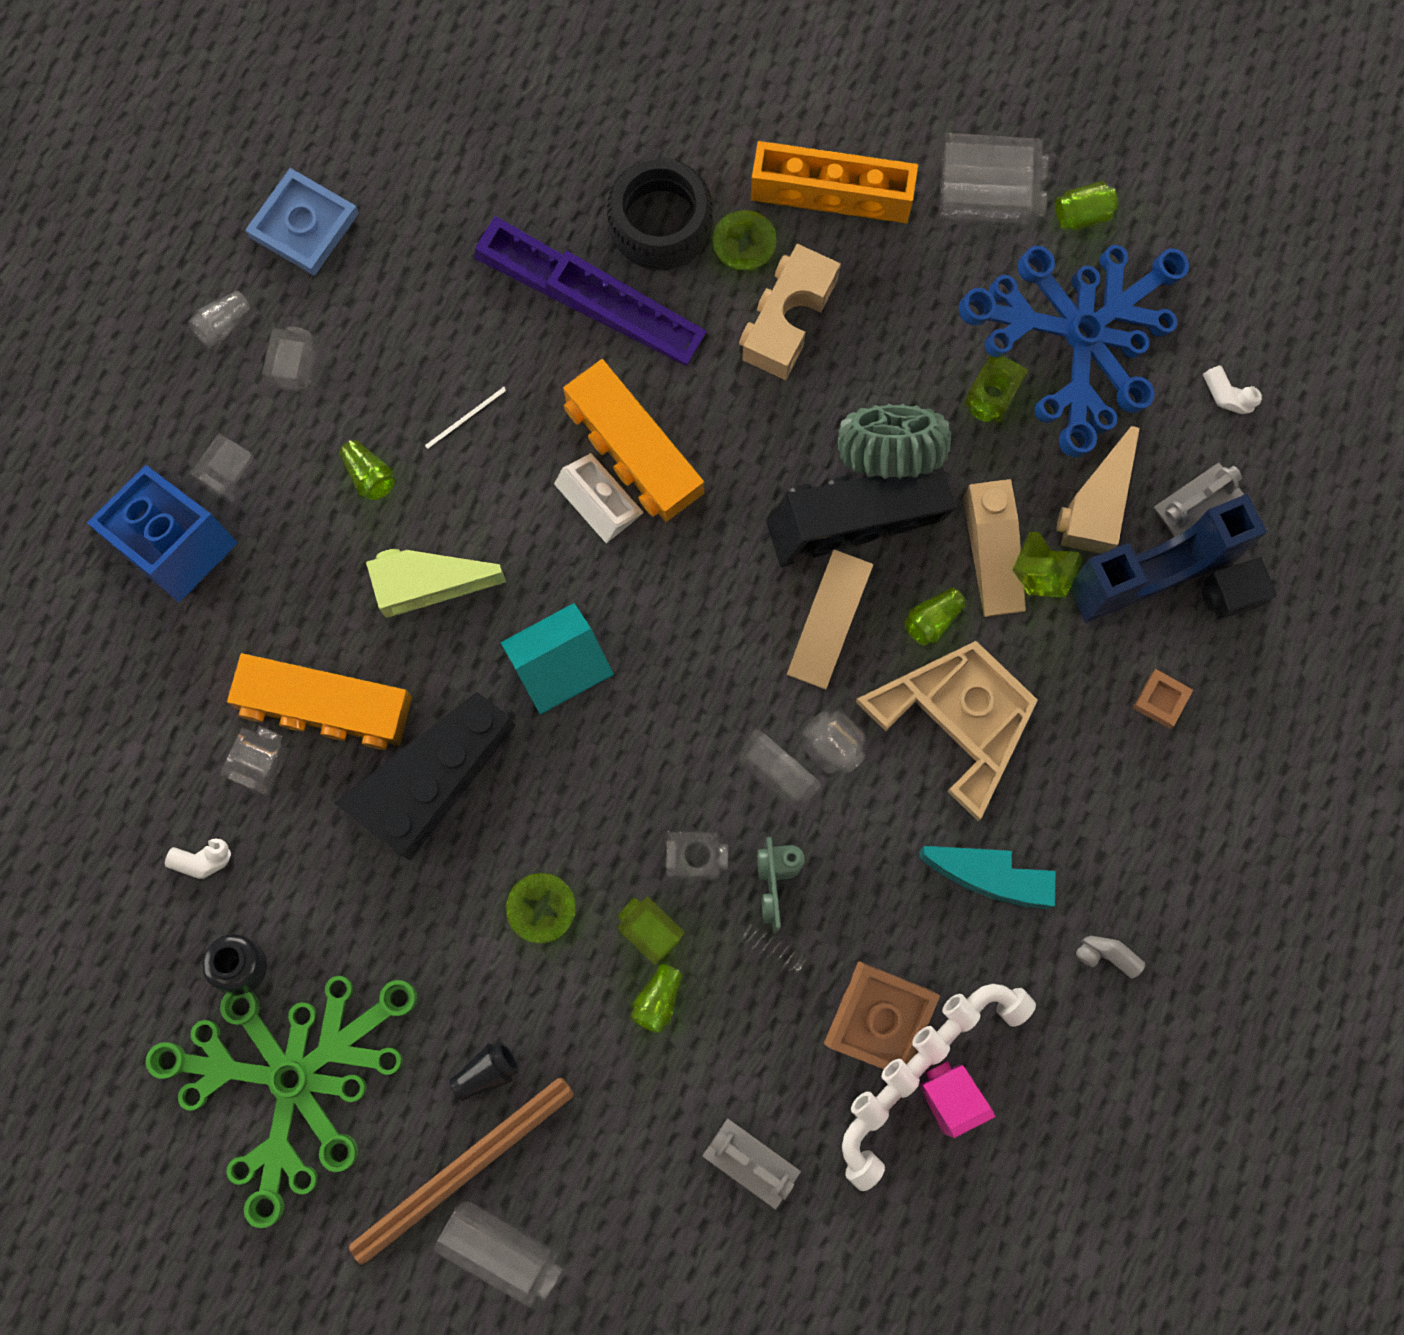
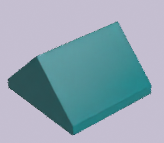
[501,603,614,715]

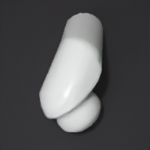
[1203,366,1262,414]
[165,839,231,879]

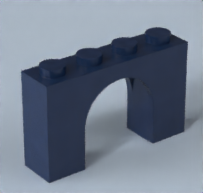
[1068,494,1267,623]

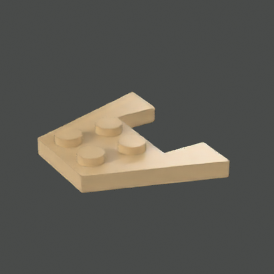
[856,641,1038,821]

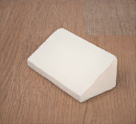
[554,453,644,543]

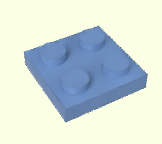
[245,168,359,276]

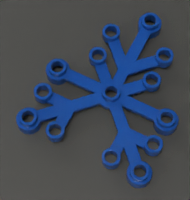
[959,245,1189,458]

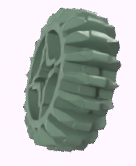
[838,403,951,479]

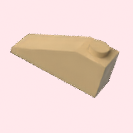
[1056,426,1140,554]
[963,479,1026,617]

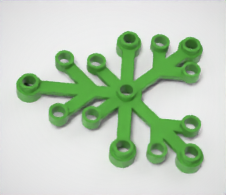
[146,976,417,1228]

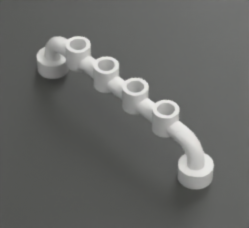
[842,984,1036,1191]

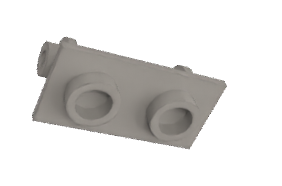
[1153,463,1244,537]
[702,1118,801,1209]

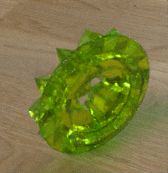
[713,210,777,272]
[506,873,576,943]

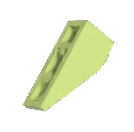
[366,549,506,618]

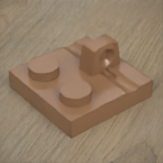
[824,961,940,1069]

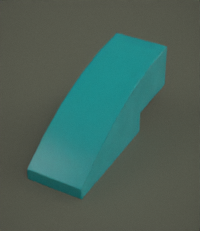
[919,846,1056,909]

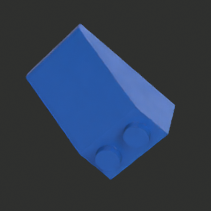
[87,465,238,603]

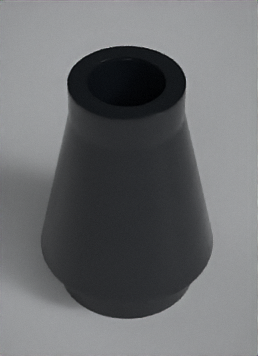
[449,1042,519,1101]

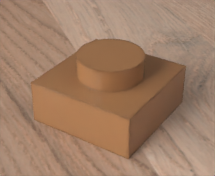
[1132,669,1193,729]

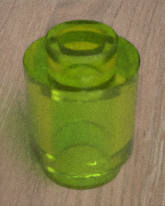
[1055,181,1118,231]

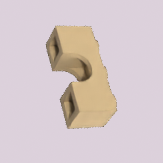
[739,244,841,380]

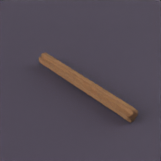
[349,1078,574,1264]

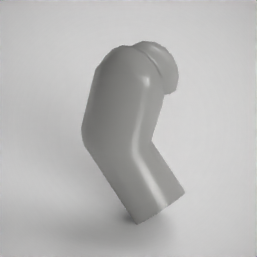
[1076,935,1145,978]

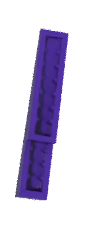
[475,216,706,366]

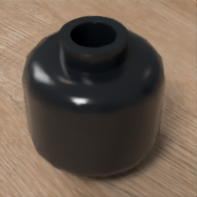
[202,934,268,996]

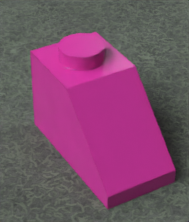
[919,1061,995,1138]

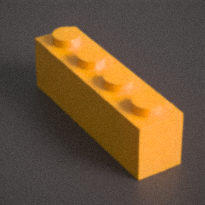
[563,359,704,523]
[227,653,413,750]

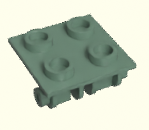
[757,837,805,933]

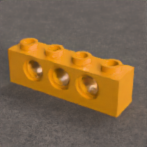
[751,141,918,224]

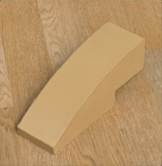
[787,550,873,690]

